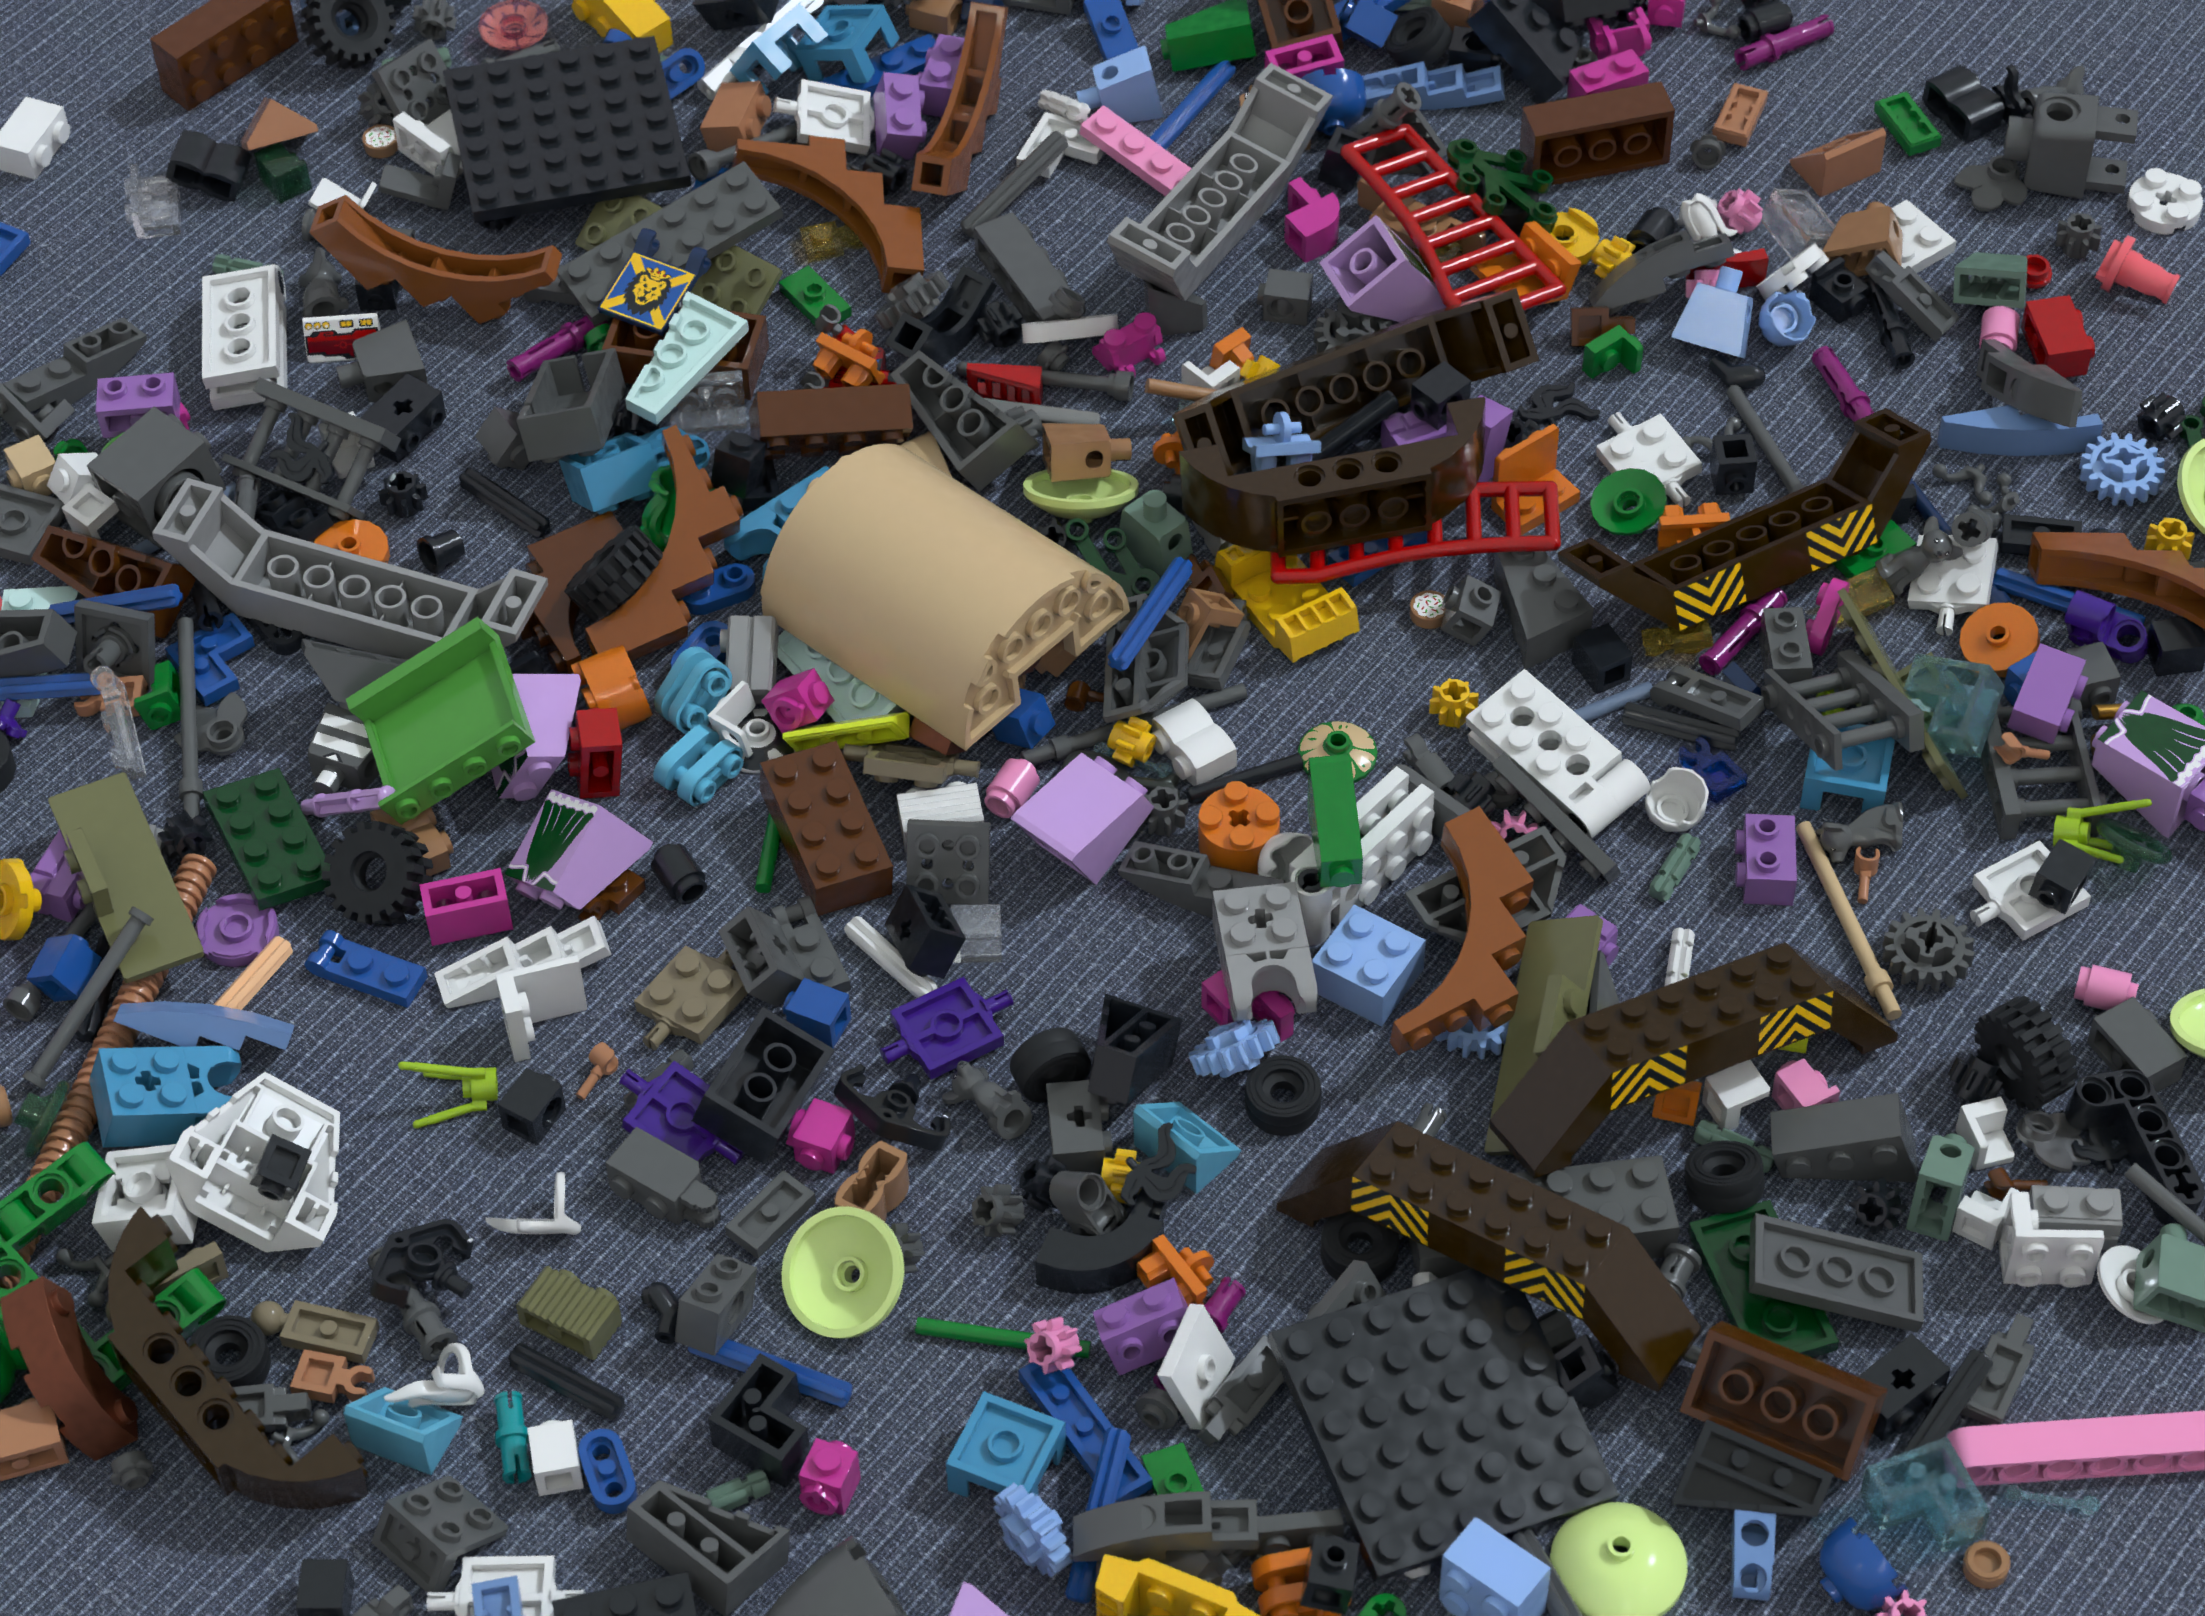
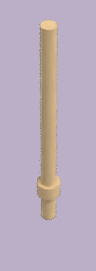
[1796,821,1902,1021]

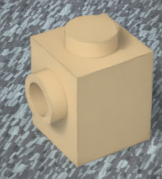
[4,434,56,496]

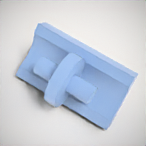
[1242,412,1321,472]

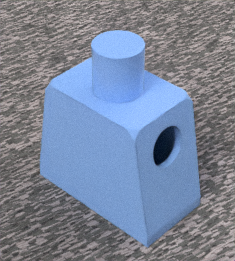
[1076,46,1164,123]
[1672,265,1753,359]

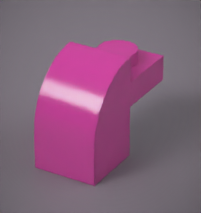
[1285,177,1340,263]
[1202,970,1295,1043]

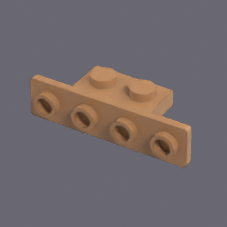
[1358,178,1486,254]

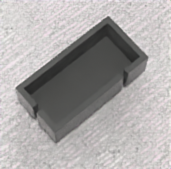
[517,348,627,463]

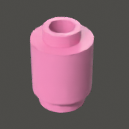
[1979,306,2020,352]
[984,758,1040,818]
[2074,965,2139,1011]

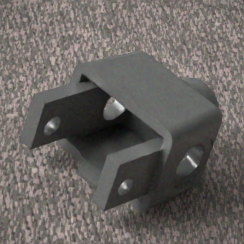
[2003,92,2139,199]

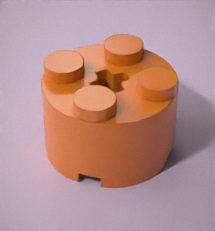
[570,645,653,730]
[1198,781,1280,875]

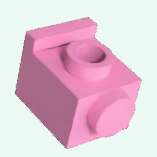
[1772,1058,1840,1110]

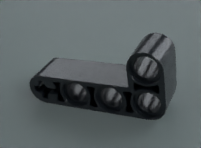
[2064,1069,2205,1225]

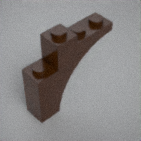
[520,511,624,674]

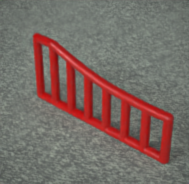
[1340,124,1566,311]
[1270,481,1561,584]

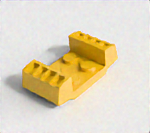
[1215,544,1360,663]
[1095,1554,1260,1616]

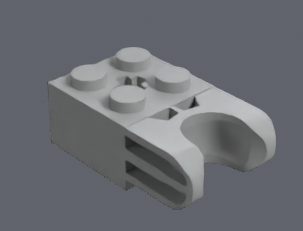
[1212,882,1318,1021]

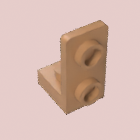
[1175,588,1245,662]

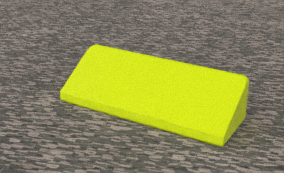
[783,711,910,752]

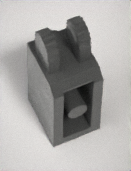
[605,1127,721,1229]

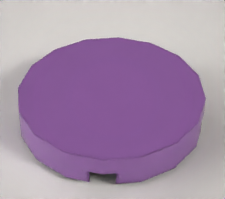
[195,893,279,967]

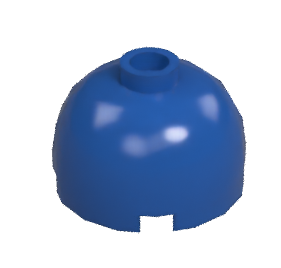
[1301,68,1367,135]
[1819,1517,1908,1611]

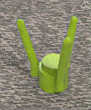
[2053,799,2152,864]
[398,1061,498,1129]

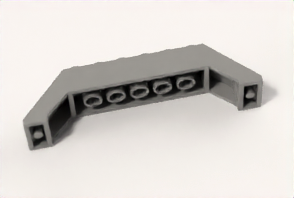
[1107,63,1333,302]
[152,478,548,660]

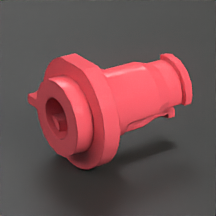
[2094,235,2180,304]

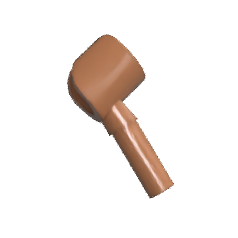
[1993,732,2050,765]
[1853,846,1880,904]
[576,1042,619,1100]

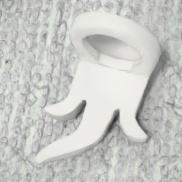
[1676,193,1742,254]
[486,1172,581,1236]
[384,1343,485,1408]

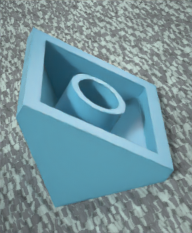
[1133,1102,1241,1194]
[343,1387,463,1475]

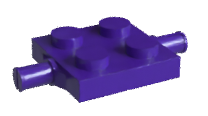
[880,977,1014,1080]
[619,1061,745,1165]

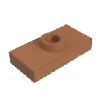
[1712,83,1768,147]

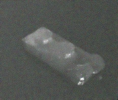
[90,666,147,780]

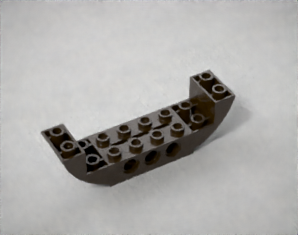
[1179,396,1486,558]
[107,1206,369,1510]

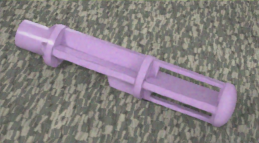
[301,785,396,818]

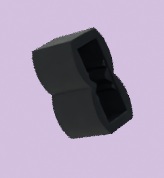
[1922,65,2005,142]
[166,130,252,202]

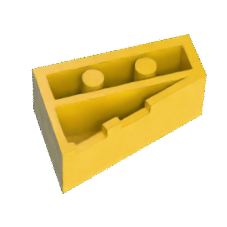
[571,0,673,53]

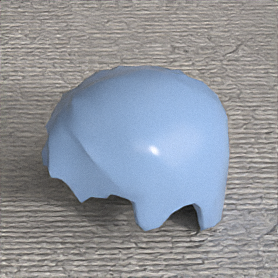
[1759,290,1816,347]

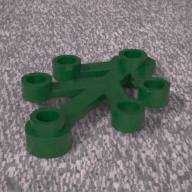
[1446,139,1558,234]
[1065,518,1160,598]

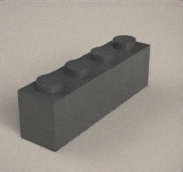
[974,212,1086,345]

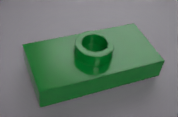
[1874,91,1942,156]
[779,265,852,325]
[1832,520,1917,586]
[1141,1442,1204,1495]

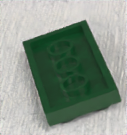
[203,768,331,911]
[1688,1200,1839,1358]

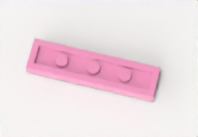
[1079,105,1191,197]

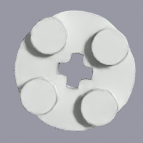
[2127,168,2203,234]
[1757,243,1829,301]

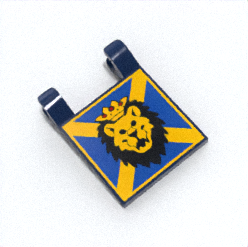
[597,228,711,336]

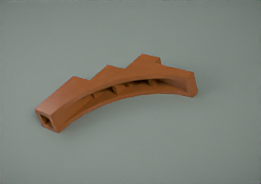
[911,2,1009,196]
[732,136,924,293]
[309,195,562,324]
[585,425,744,661]
[2027,532,2205,629]
[1390,806,1534,1055]

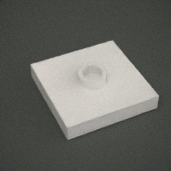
[1157,1304,1235,1430]

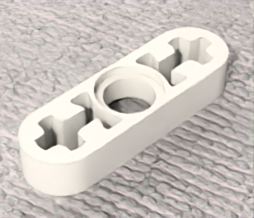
[1022,314,1119,343]

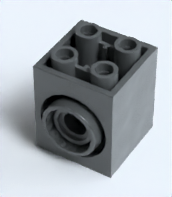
[87,407,226,548]

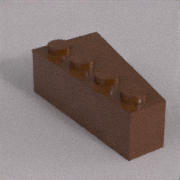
[31,525,197,638]

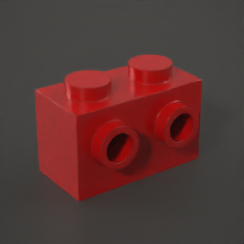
[2021,295,2095,378]
[567,708,623,799]

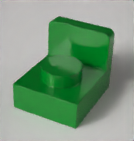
[1582,325,1643,379]
[134,660,181,730]

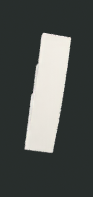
[434,916,612,1009]

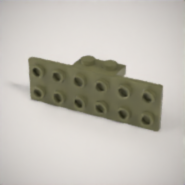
[575,195,783,315]
[1837,588,1970,800]
[48,772,204,983]
[1484,915,1603,1156]

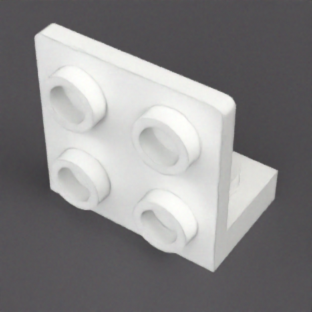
[393,110,464,176]
[495,955,587,1062]
[1998,1192,2105,1288]

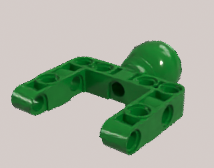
[0,1141,227,1405]

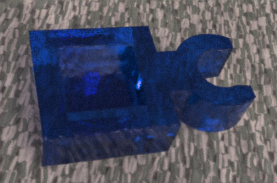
[1679,737,1748,803]

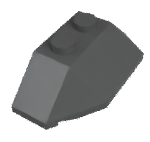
[1103,593,1189,723]
[301,639,407,710]
[1404,825,1567,944]

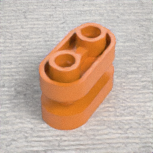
[1250,1547,1351,1616]

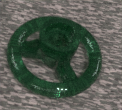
[2096,818,2173,873]
[13,1080,70,1158]

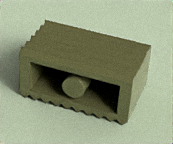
[516,1266,622,1360]

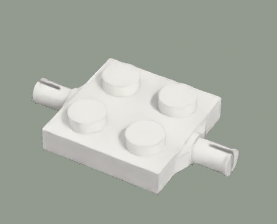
[773,79,875,155]
[1596,412,1702,508]
[1908,515,1998,635]
[1970,840,2091,941]
[427,1556,585,1616]

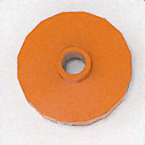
[314,519,390,563]
[1959,603,2040,677]

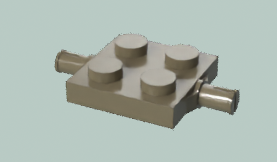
[843,742,980,788]
[634,945,747,1051]

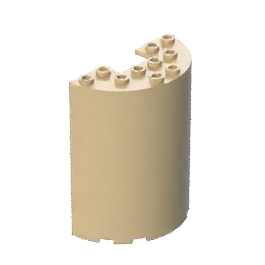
[760,444,1130,751]

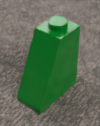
[1160,0,1256,72]
[1307,754,1363,888]

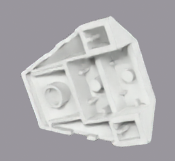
[165,1072,340,1252]

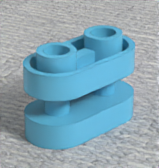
[654,646,732,734]
[653,724,744,807]

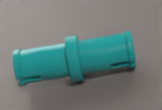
[494,1391,532,1484]

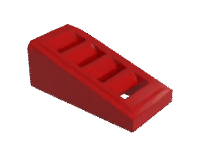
[966,363,1043,405]

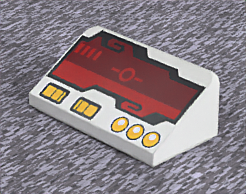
[302,313,381,363]

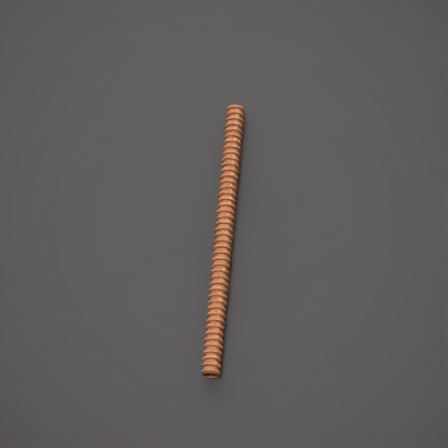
[0,854,217,1289]

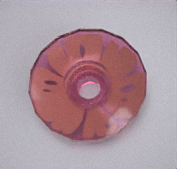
[478,0,549,50]

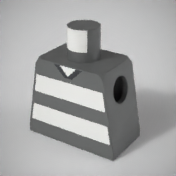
[307,703,379,794]

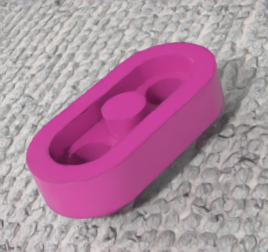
[1806,578,1850,656]

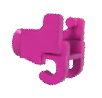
[1587,7,1652,60]
[1092,312,1166,378]

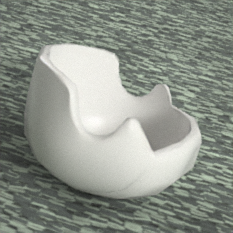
[1645,767,1709,832]
[1258,832,1313,883]

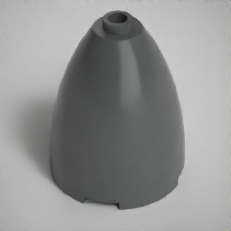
[764,1535,908,1616]

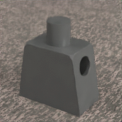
[335,320,428,403]

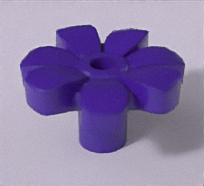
[0,698,28,739]

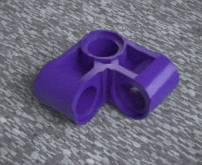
[2064,590,2148,664]

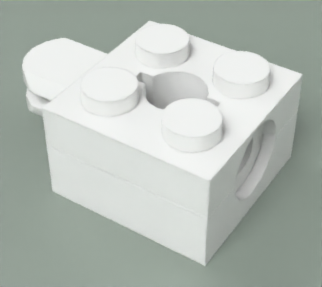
[91,1144,198,1252]

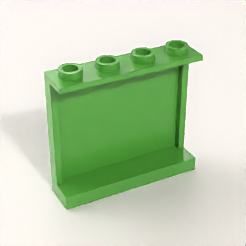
[346,616,535,825]

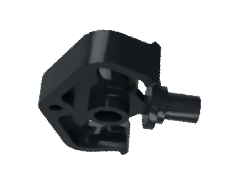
[834,1064,951,1151]
[369,1219,474,1309]

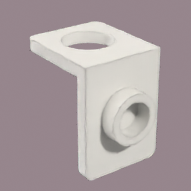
[308,178,377,210]
[707,681,756,758]

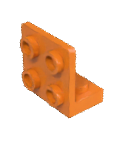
[1469,221,1581,305]
[1491,424,1580,535]

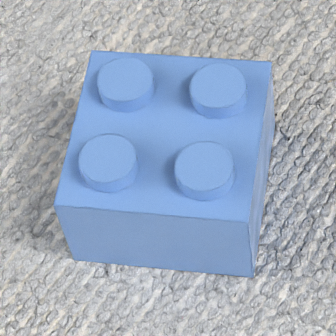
[1312,905,1426,1027]
[1439,1517,1551,1616]

